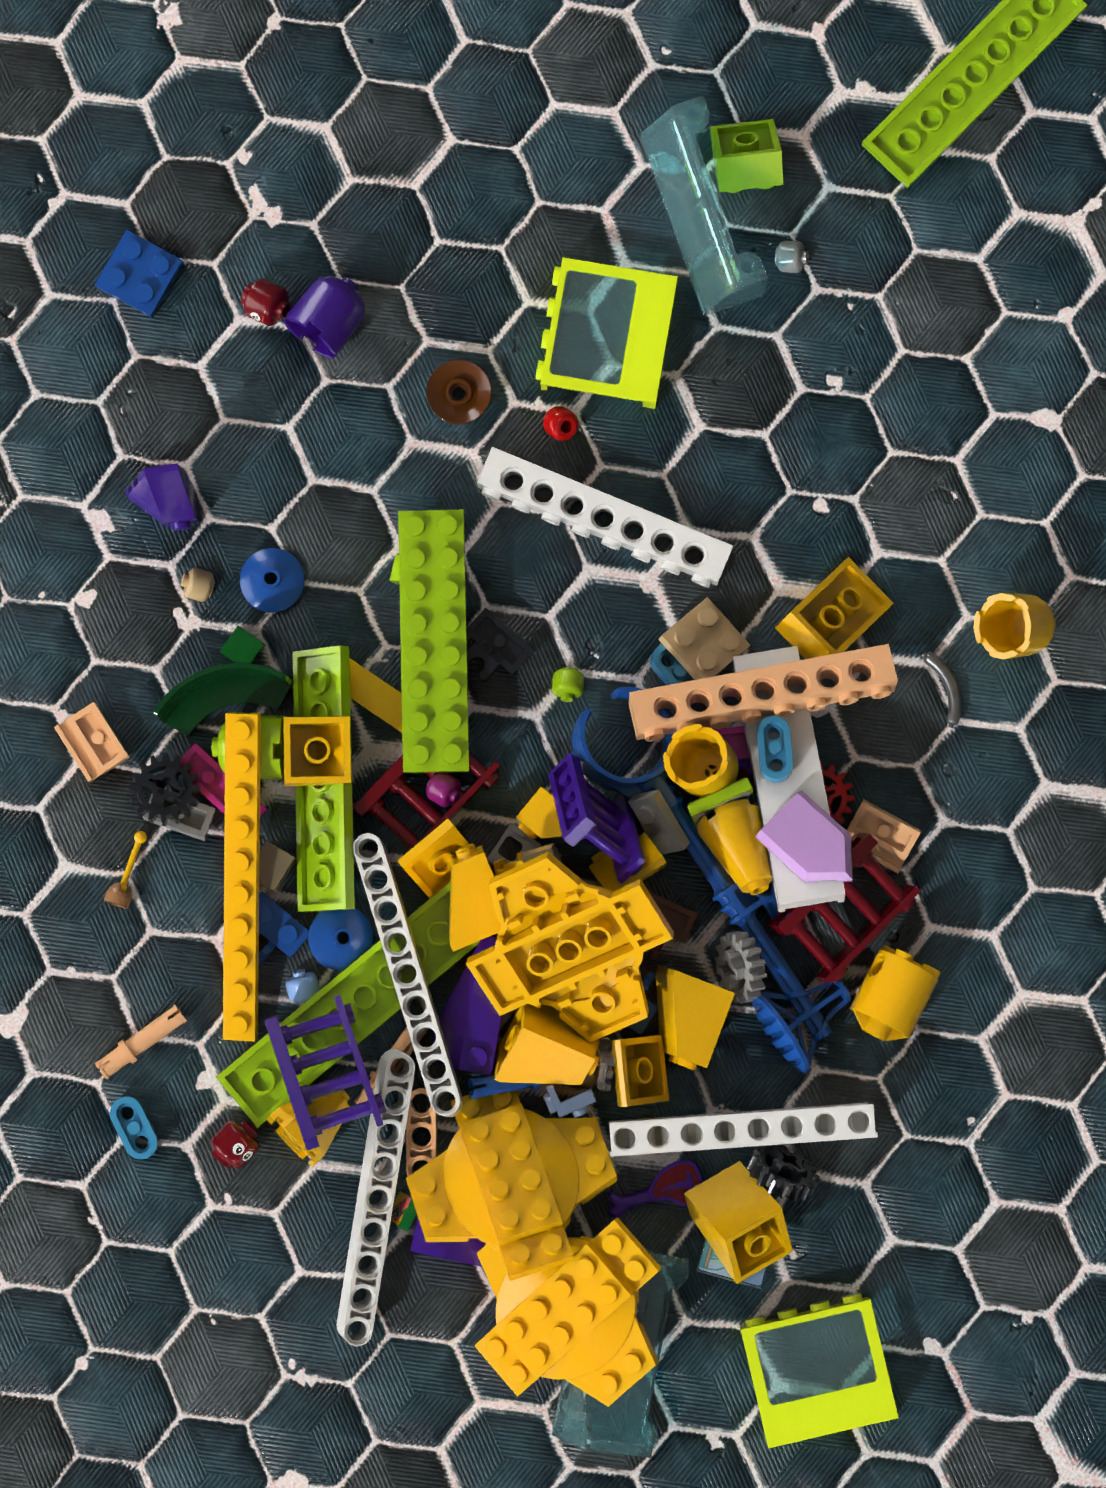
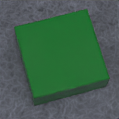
[219,626,265,664]

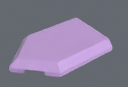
[756,791,852,882]

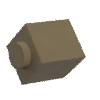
[259,840,297,894]

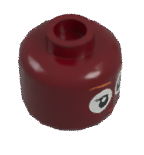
[241,278,291,326]
[211,1120,260,1170]

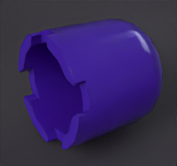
[284,276,365,359]

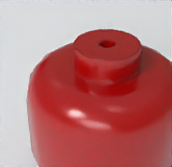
[543,406,579,441]

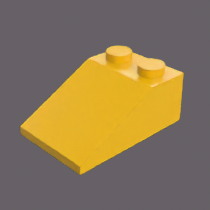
[775,557,894,659]
[589,832,667,890]

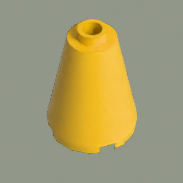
[696,799,772,895]

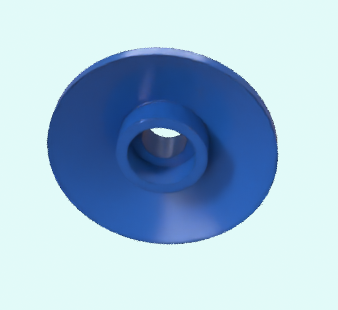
[240,548,305,613]
[308,909,373,971]

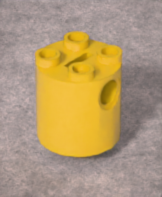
[850,945,941,1041]

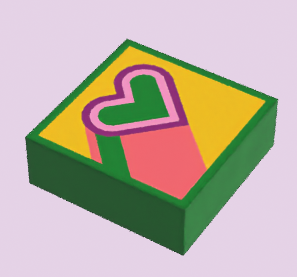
[391,1189,417,1232]

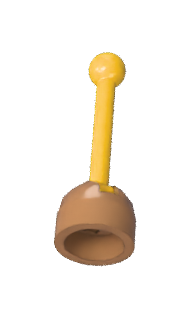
[103,831,147,909]

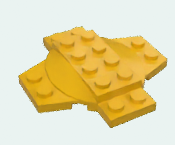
[466,852,674,1043]
[406,1090,617,1281]
[474,1217,662,1407]

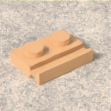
[54,702,130,783]
[846,799,921,873]

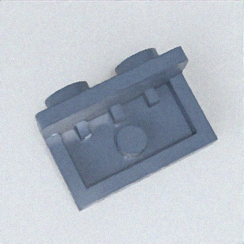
[543,1084,596,1118]

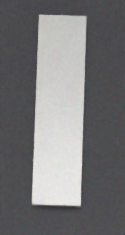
[733,646,845,912]
[609,1102,878,1157]

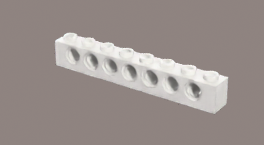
[477,447,733,588]

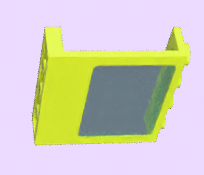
[535,257,678,409]
[739,1293,899,1449]

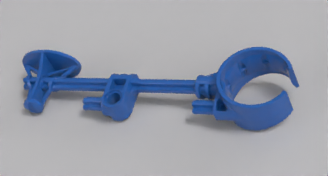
[572,687,851,1074]

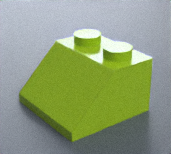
[710,119,784,193]

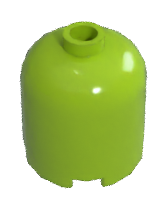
[211,715,286,780]

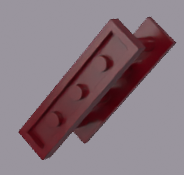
[353,752,501,849]
[768,833,921,983]

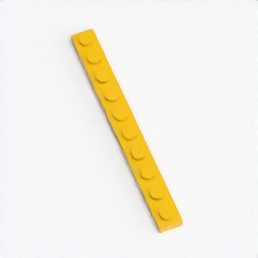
[223,712,261,1042]

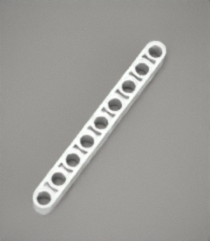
[353,833,463,1117]
[337,1049,415,1346]

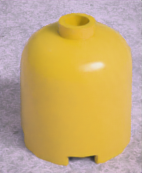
[973,593,1055,659]
[663,724,739,798]

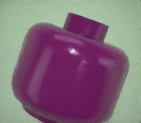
[426,772,461,807]

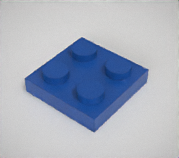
[95,230,184,318]

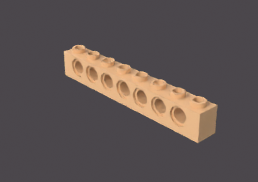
[628,644,898,742]

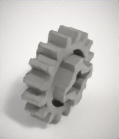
[715,931,767,1004]

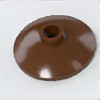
[426,360,491,425]

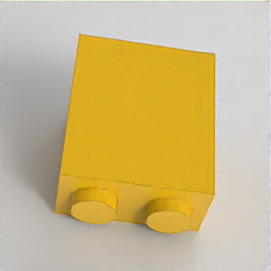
[449,843,501,952]
[656,965,735,1071]
[495,1004,600,1085]
[684,1161,793,1284]

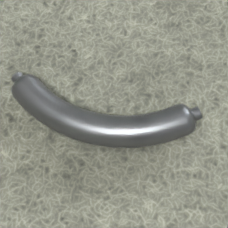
[921,652,961,728]

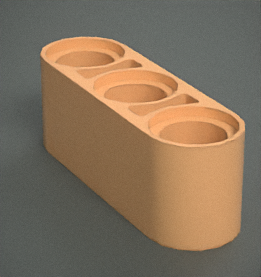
[406,1088,438,1176]

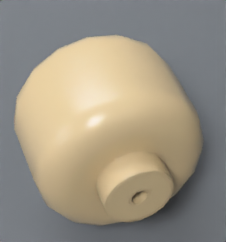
[180,567,215,602]

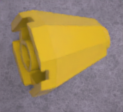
[267,1090,350,1167]

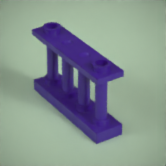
[548,752,645,884]
[264,995,386,1151]

